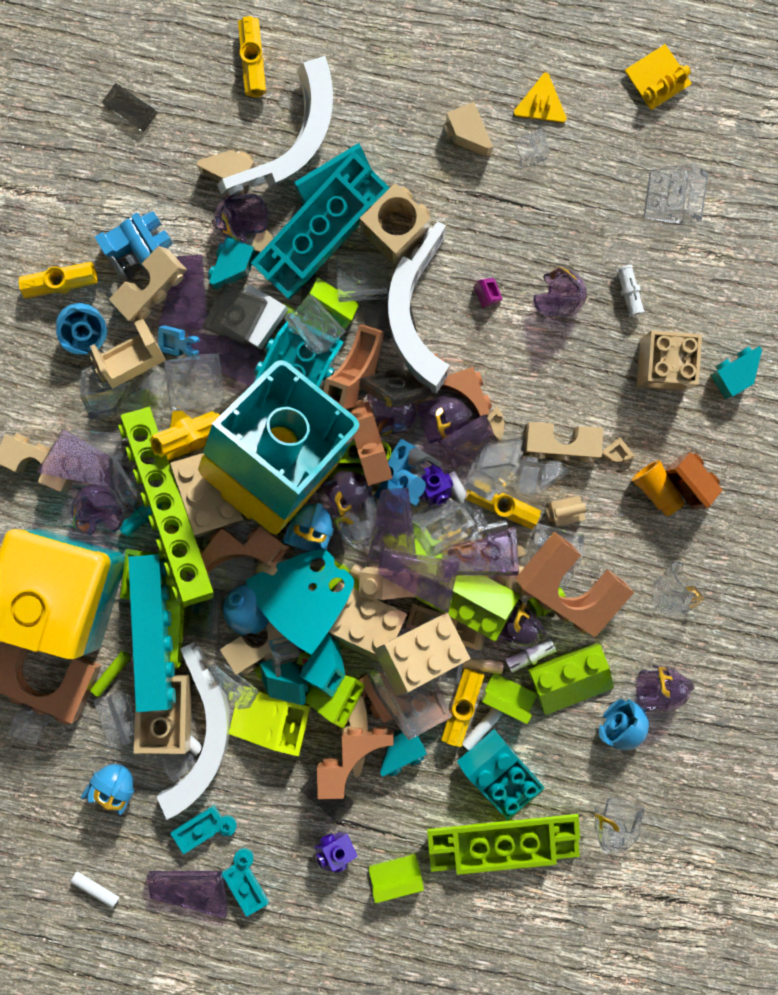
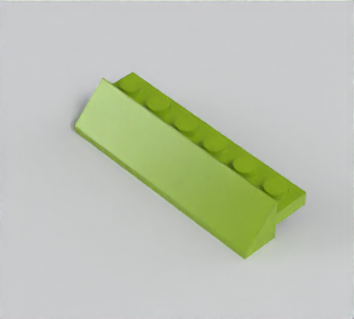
[365,525,521,641]
[427,814,580,875]

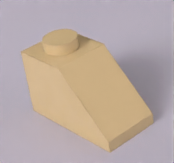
[444,102,493,157]
[196,150,256,194]
[359,564,418,600]

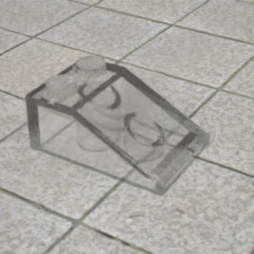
[366,665,452,740]

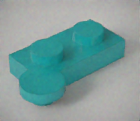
[170,804,237,855]
[221,848,269,917]

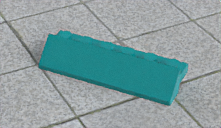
[251,151,390,300]

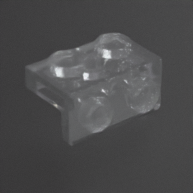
[284,295,346,354]

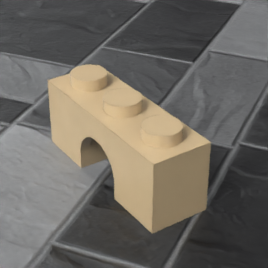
[109,246,187,322]
[524,422,604,463]
[0,433,80,493]
[220,622,294,675]

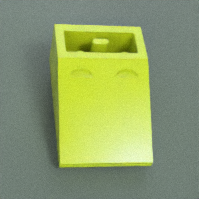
[229,685,311,756]

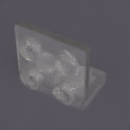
[93,689,135,747]

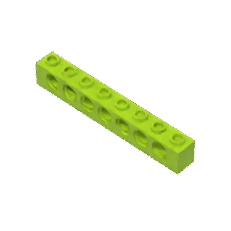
[118,407,213,607]

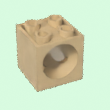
[360,183,431,266]
[636,330,702,391]

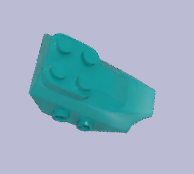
[254,316,344,389]

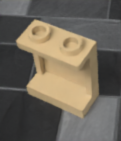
[90,318,166,389]

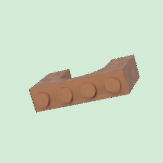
[516,532,634,637]
[0,641,102,725]

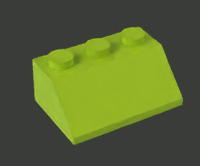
[527,642,614,715]

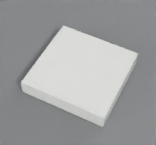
[221,284,289,350]

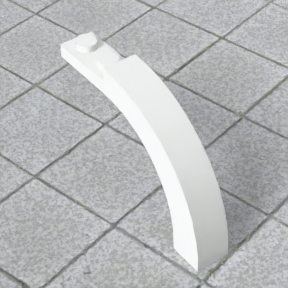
[217,56,333,195]
[388,221,450,394]
[157,642,231,820]

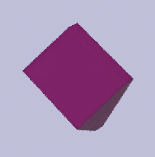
[474,278,503,309]

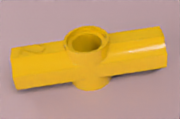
[238,16,267,98]
[18,262,98,299]
[149,411,220,457]
[465,480,541,530]
[441,668,484,747]

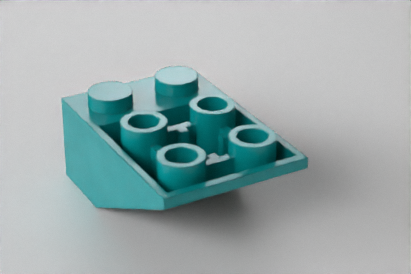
[457,729,545,820]

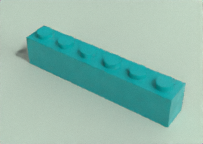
[128,554,176,712]

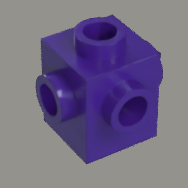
[420,465,454,507]
[314,832,358,873]

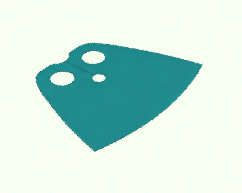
[245,549,354,655]

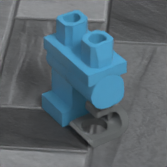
[94,211,174,282]
[374,439,441,514]

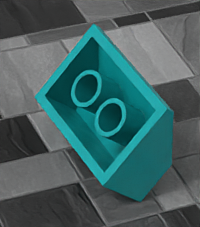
[294,143,371,205]

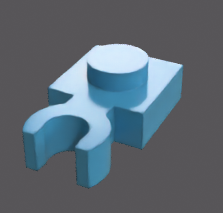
[158,325,200,356]

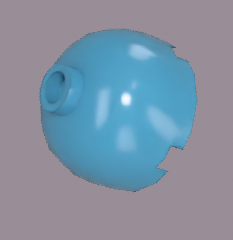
[55,303,107,355]
[222,584,270,636]
[599,699,649,751]

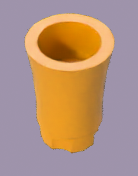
[631,460,685,516]

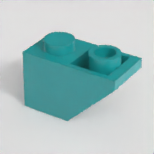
[208,237,257,290]
[710,346,762,399]
[299,633,345,697]
[260,655,308,705]
[380,723,427,777]

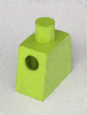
[305,675,365,729]

